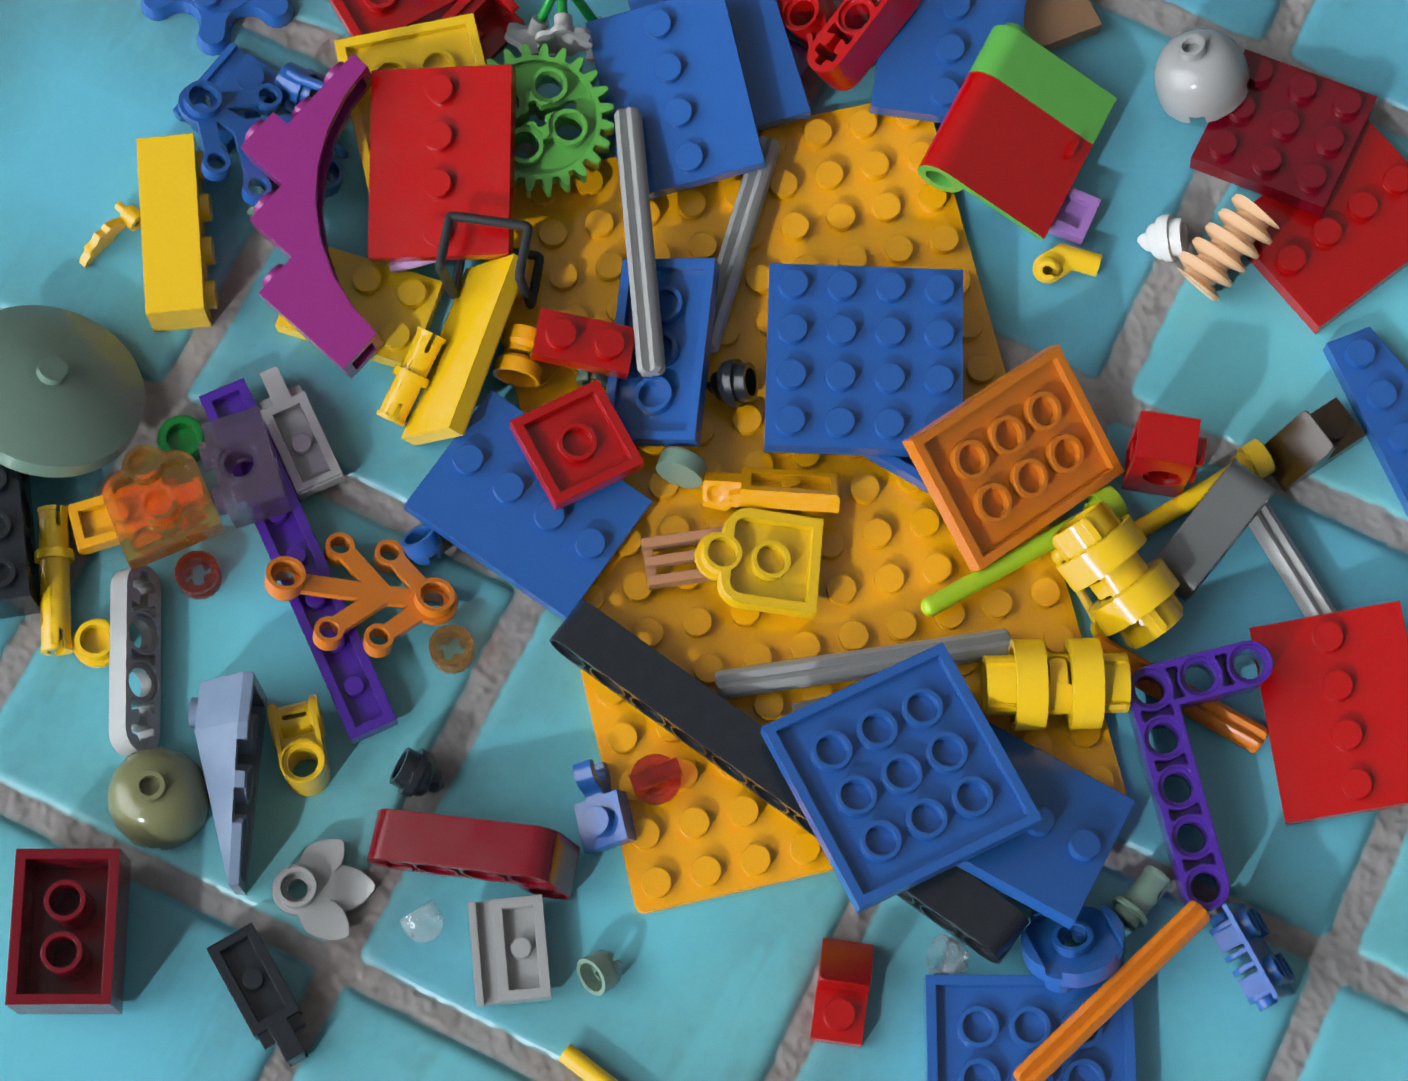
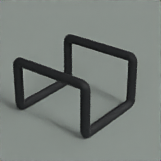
[435,211,544,309]

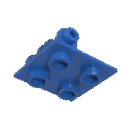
[1209,903,1296,1011]

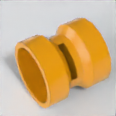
[493,324,543,389]

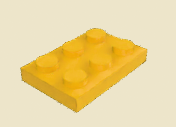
[275,247,445,367]

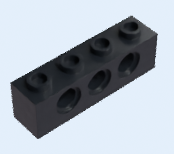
[0,464,41,619]

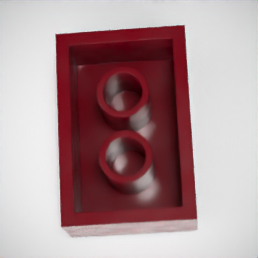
[5,848,131,1014]

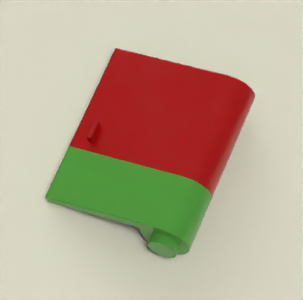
[917,23,1117,241]

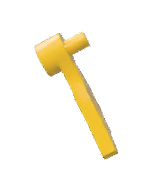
[79,201,141,267]

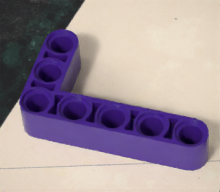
[1128,641,1273,912]

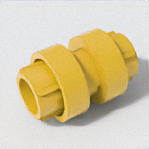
[1052,501,1183,649]
[981,638,1131,731]

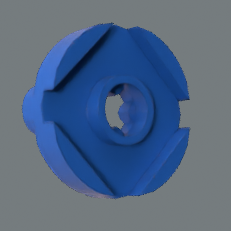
[1021,904,1126,993]

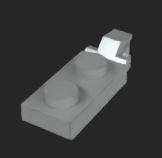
[259,366,346,500]

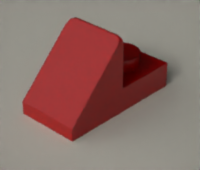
[809,937,874,1048]

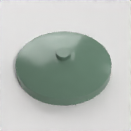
[0,305,145,478]

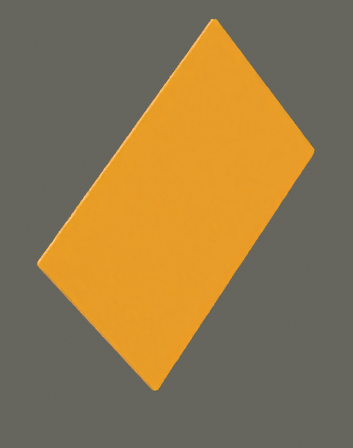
[485,103,1126,914]

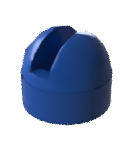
[400,523,444,566]

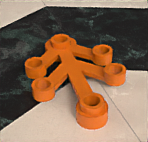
[264,532,459,658]

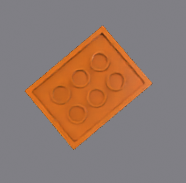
[902,344,1125,571]

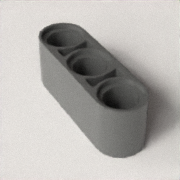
[1155,459,1276,602]

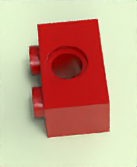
[1121,410,1207,497]

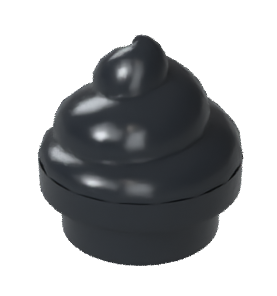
[706,358,758,408]
[389,747,444,798]

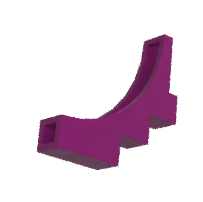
[241,54,384,379]

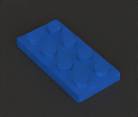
[606,258,720,447]

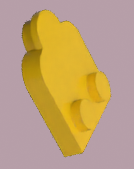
[694,508,824,619]

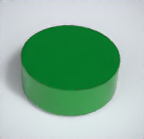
[157,415,208,466]

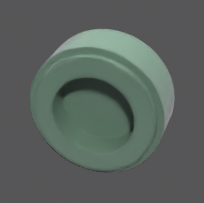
[656,447,708,489]

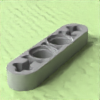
[108,564,161,757]

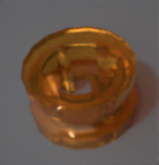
[429,625,475,674]

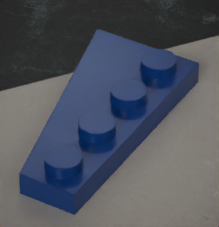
[1323,326,1408,517]

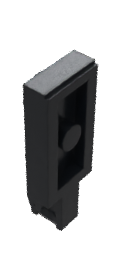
[206,922,309,1067]

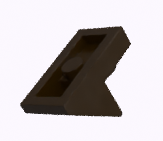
[1264,397,1366,492]

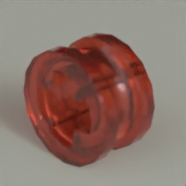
[174,550,222,600]

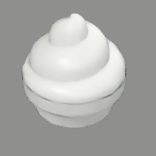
[1137,214,1188,262]

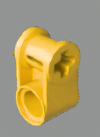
[267,694,331,797]

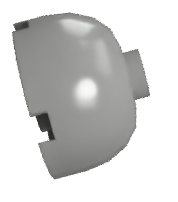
[1154,28,1250,123]

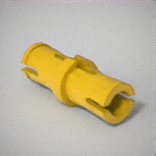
[376,326,446,427]

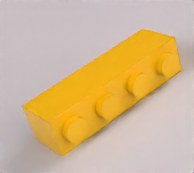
[136,133,218,332]

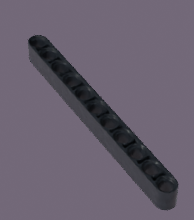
[549,600,1029,964]

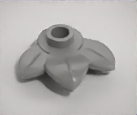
[272,839,376,941]

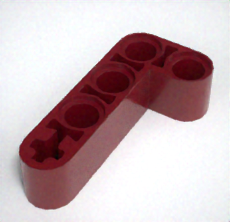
[367,809,580,900]

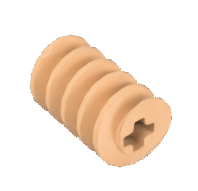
[1177,194,1280,302]

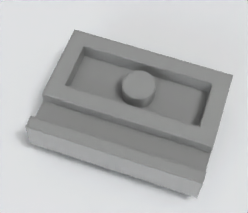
[468,894,552,1007]

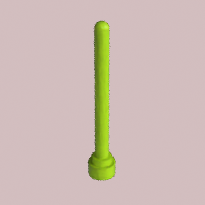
[921,486,1128,616]

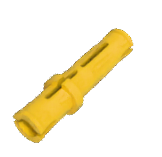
[34,504,75,656]

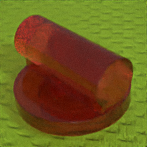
[628,754,683,805]

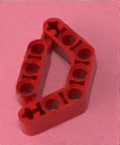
[778,0,921,91]

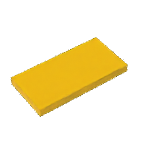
[401,254,528,446]

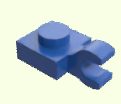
[573,759,637,855]

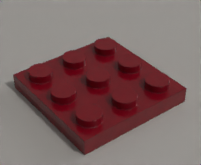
[1190,49,1377,217]

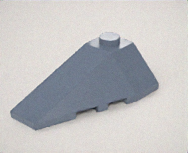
[188,671,268,895]

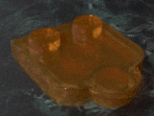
[102,445,225,571]

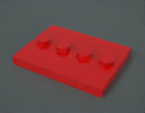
[368,64,516,263]
[1245,120,1408,334]
[1249,600,1408,826]

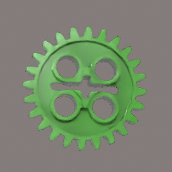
[487,43,614,198]

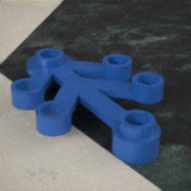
[178,80,344,206]

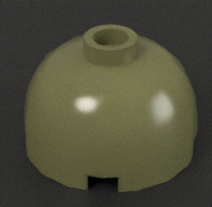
[108,747,210,850]

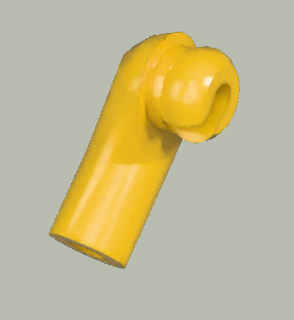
[1032,243,1103,284]

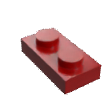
[530,308,635,380]

